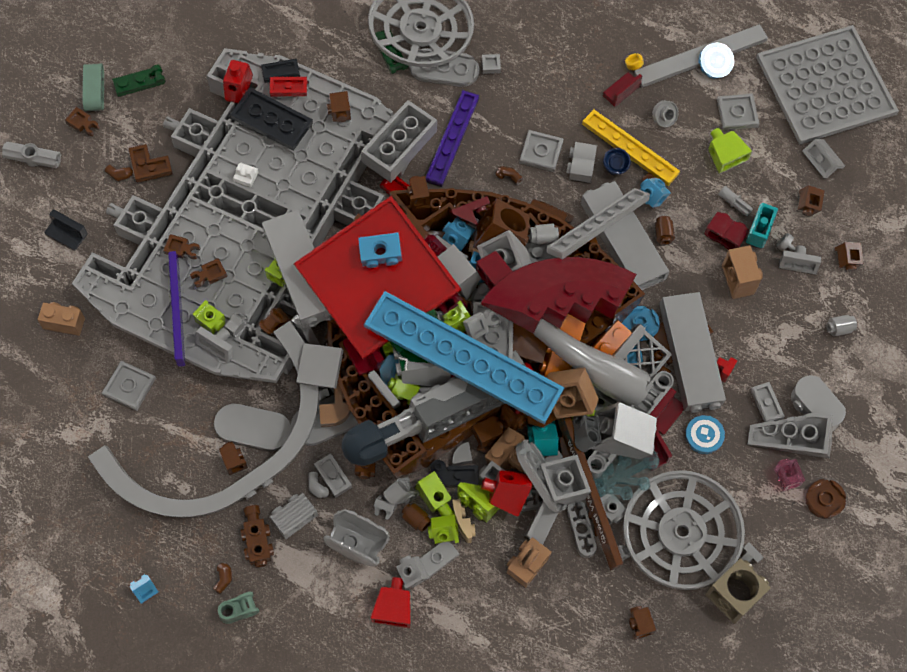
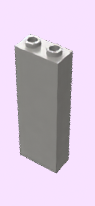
[581,181,669,290]
[262,210,333,328]
[659,292,726,413]

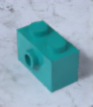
[527,421,558,456]

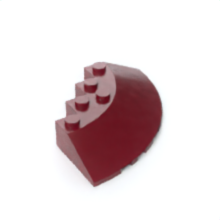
[481,257,637,334]

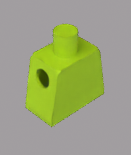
[709,128,752,174]
[414,471,454,516]

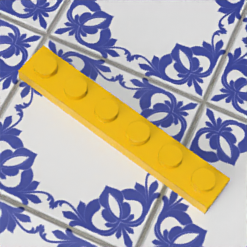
[582,109,680,186]

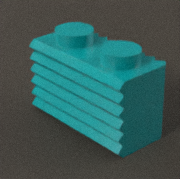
[746,203,778,248]

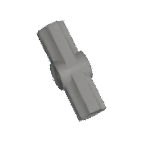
[2,142,61,168]

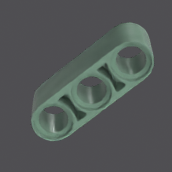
[83,64,104,111]

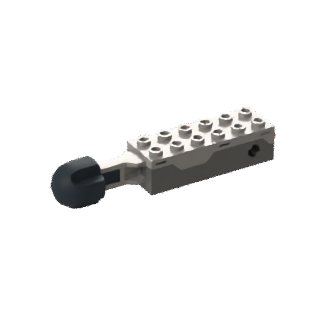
[341,351,533,466]

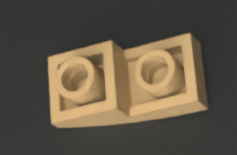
[452,499,475,543]

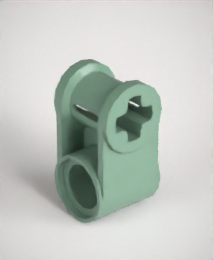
[218,592,260,624]

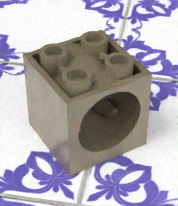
[705,558,771,624]

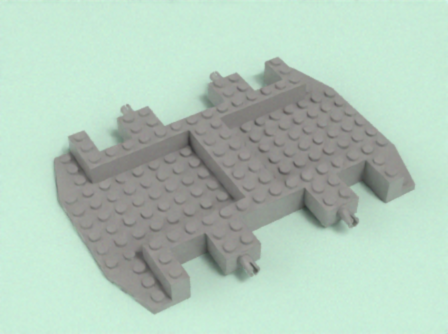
[72,48,410,383]

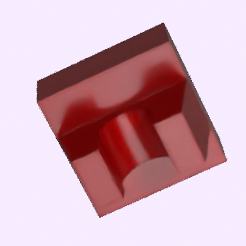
[717,357,737,382]

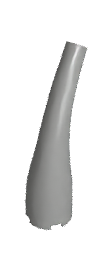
[534,319,651,406]

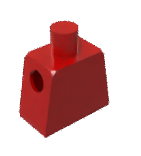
[223,60,253,103]
[481,470,532,517]
[371,577,411,628]

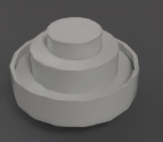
[652,100,678,127]

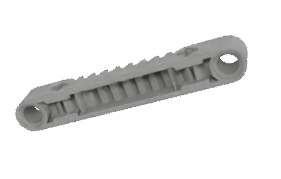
[587,371,674,480]

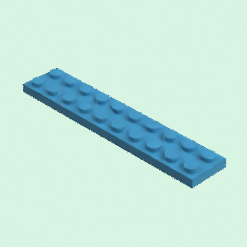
[364,291,565,424]

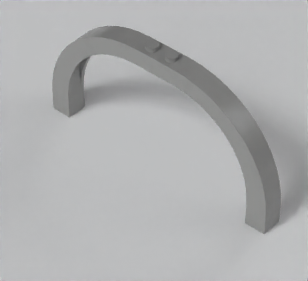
[88,321,319,518]

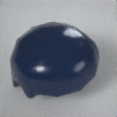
[603,147,631,175]

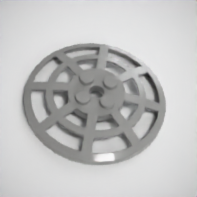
[368,0,474,67]
[623,470,745,590]

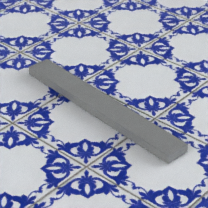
[634,24,768,88]
[546,188,650,259]

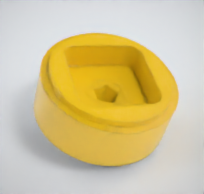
[625,53,644,70]

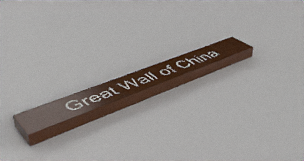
[558,417,623,571]

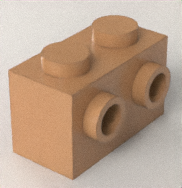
[38,302,85,336]

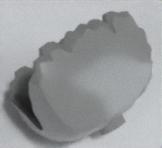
[323,509,390,567]

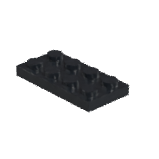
[230,87,313,151]

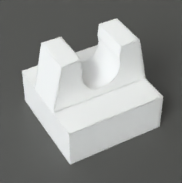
[233,163,259,187]

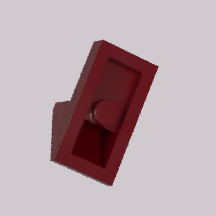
[450,196,490,226]

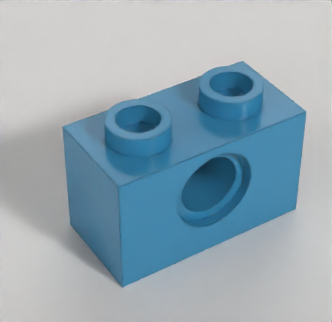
[358,233,402,268]

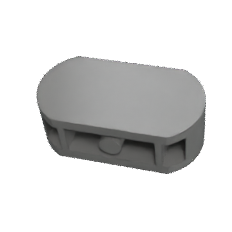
[791,375,846,431]

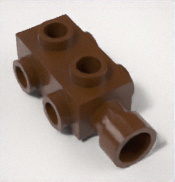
[241,505,274,568]

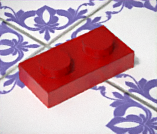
[270,77,307,97]

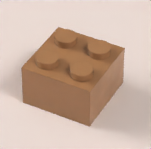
[722,245,763,299]
[547,368,599,419]

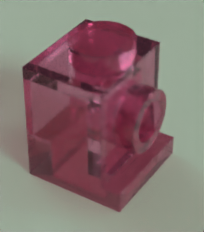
[774,458,805,492]

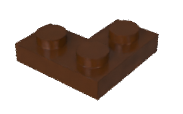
[129,144,173,183]

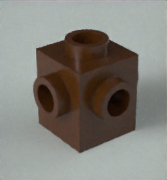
[499,404,528,431]

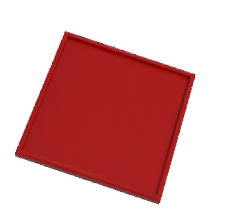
[293,196,461,360]

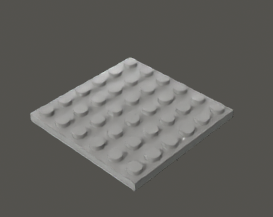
[756,25,899,145]

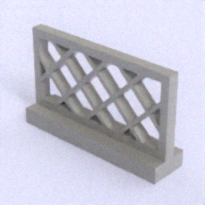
[612,324,672,401]

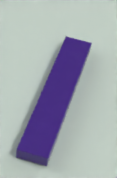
[425,90,479,187]
[168,251,186,367]

